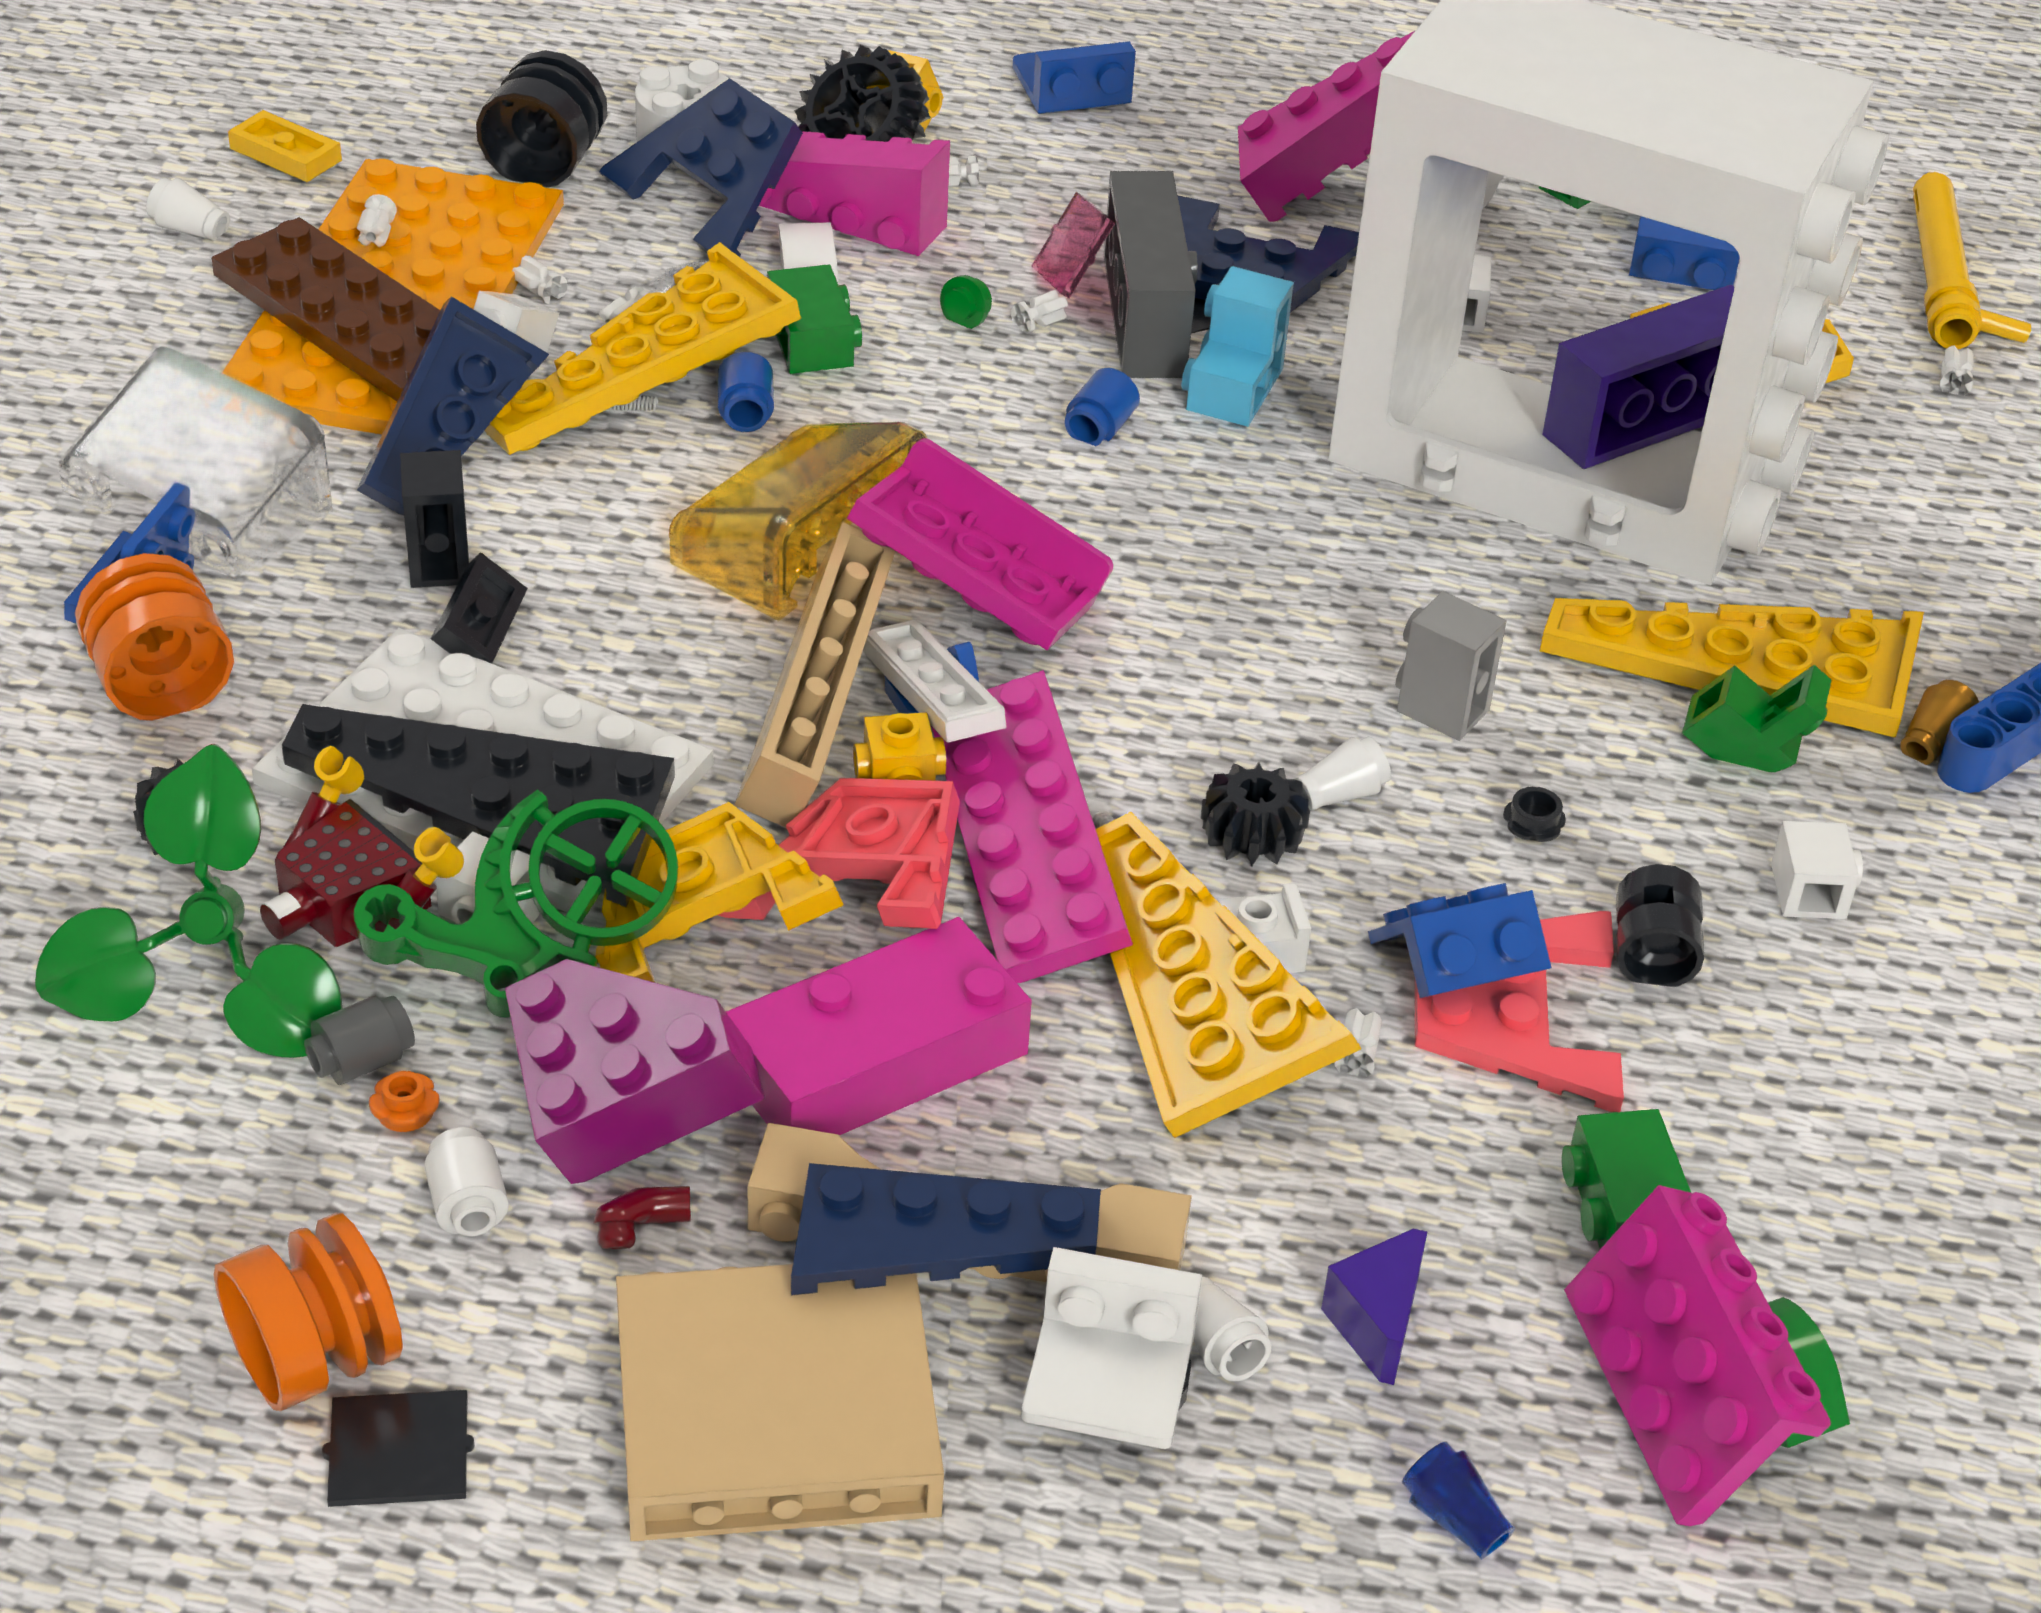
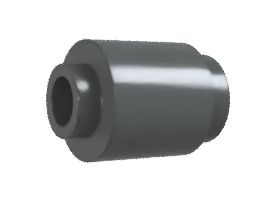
[304,996,415,1085]

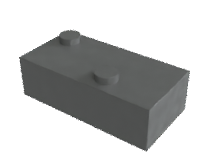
[1103,171,1198,378]

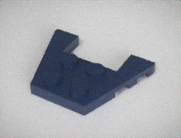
[599,78,803,257]
[1178,195,1359,313]

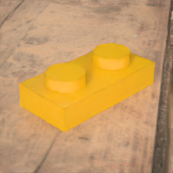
[228,110,342,182]

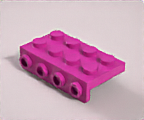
[847,438,1113,650]
[1564,1185,1831,1526]

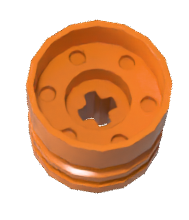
[75,553,234,721]
[214,1213,403,1412]

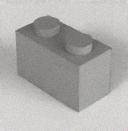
[1395,591,1507,741]

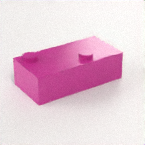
[726,917,1032,1135]

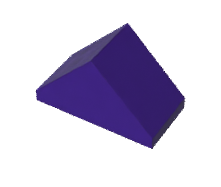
[1321,1228,1428,1385]

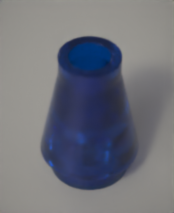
[1402,1441,1515,1560]

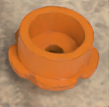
[369,1071,440,1132]

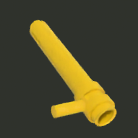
[1913,172,2031,349]

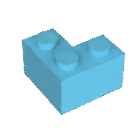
[1181,266,1294,427]

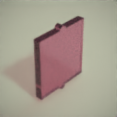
[1031,192,1115,299]

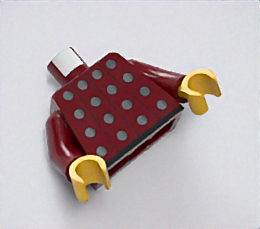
[260,746,464,947]

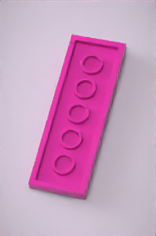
[931,670,1133,983]

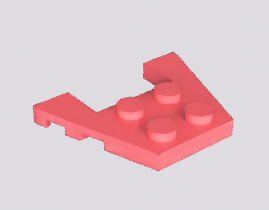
[718,778,960,929]
[1414,911,1624,1112]

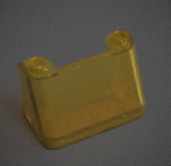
[669,422,927,621]

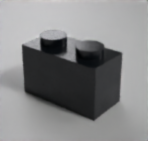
[400,450,469,588]

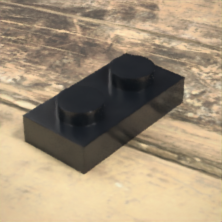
[430,552,528,664]

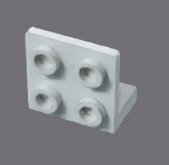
[1021,1247,1202,1449]

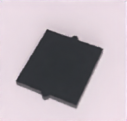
[322,1390,475,1507]

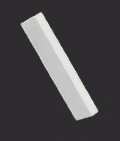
[863,619,1006,743]

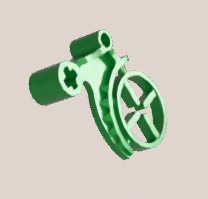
[354,790,678,1018]

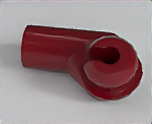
[593,1186,691,1249]

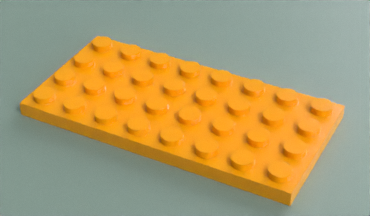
[210,159,564,435]

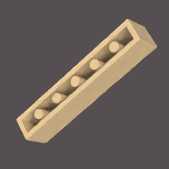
[734,522,895,828]

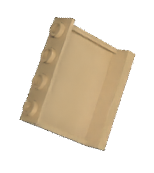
[616,1263,944,1542]

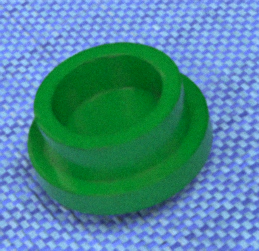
[940,275,992,329]

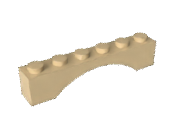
[747,1123,1192,1282]

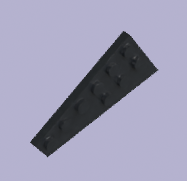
[282,704,675,908]

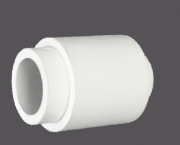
[424,1127,509,1236]

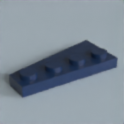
[357,296,549,516]
[791,1163,1101,1296]

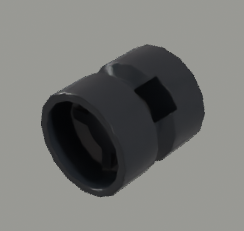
[1616,864,1704,987]

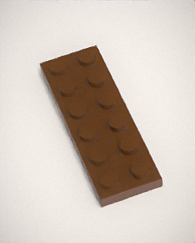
[211,217,440,402]

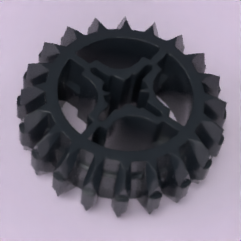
[794,45,931,142]

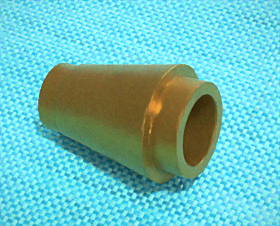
[1900,680,1979,765]

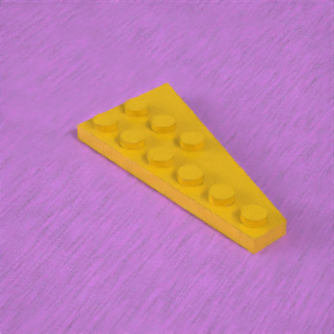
[485,242,801,455]
[1540,598,1924,738]
[1096,812,1362,1138]

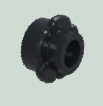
[1503,787,1566,842]

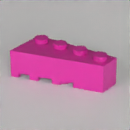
[1238,31,1415,222]
[759,132,950,256]

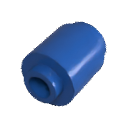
[718,352,774,432]
[1065,368,1140,446]

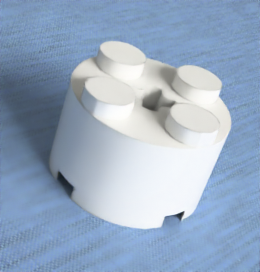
[635,59,729,168]

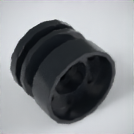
[476,50,608,187]

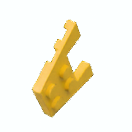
[595,802,844,982]

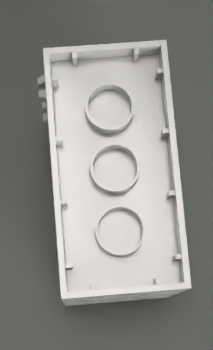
[1328,0,1889,585]

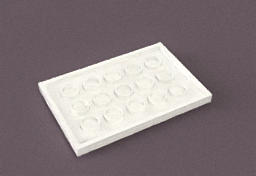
[252,628,714,912]

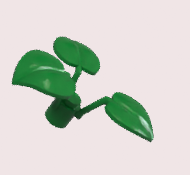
[35,744,343,1058]

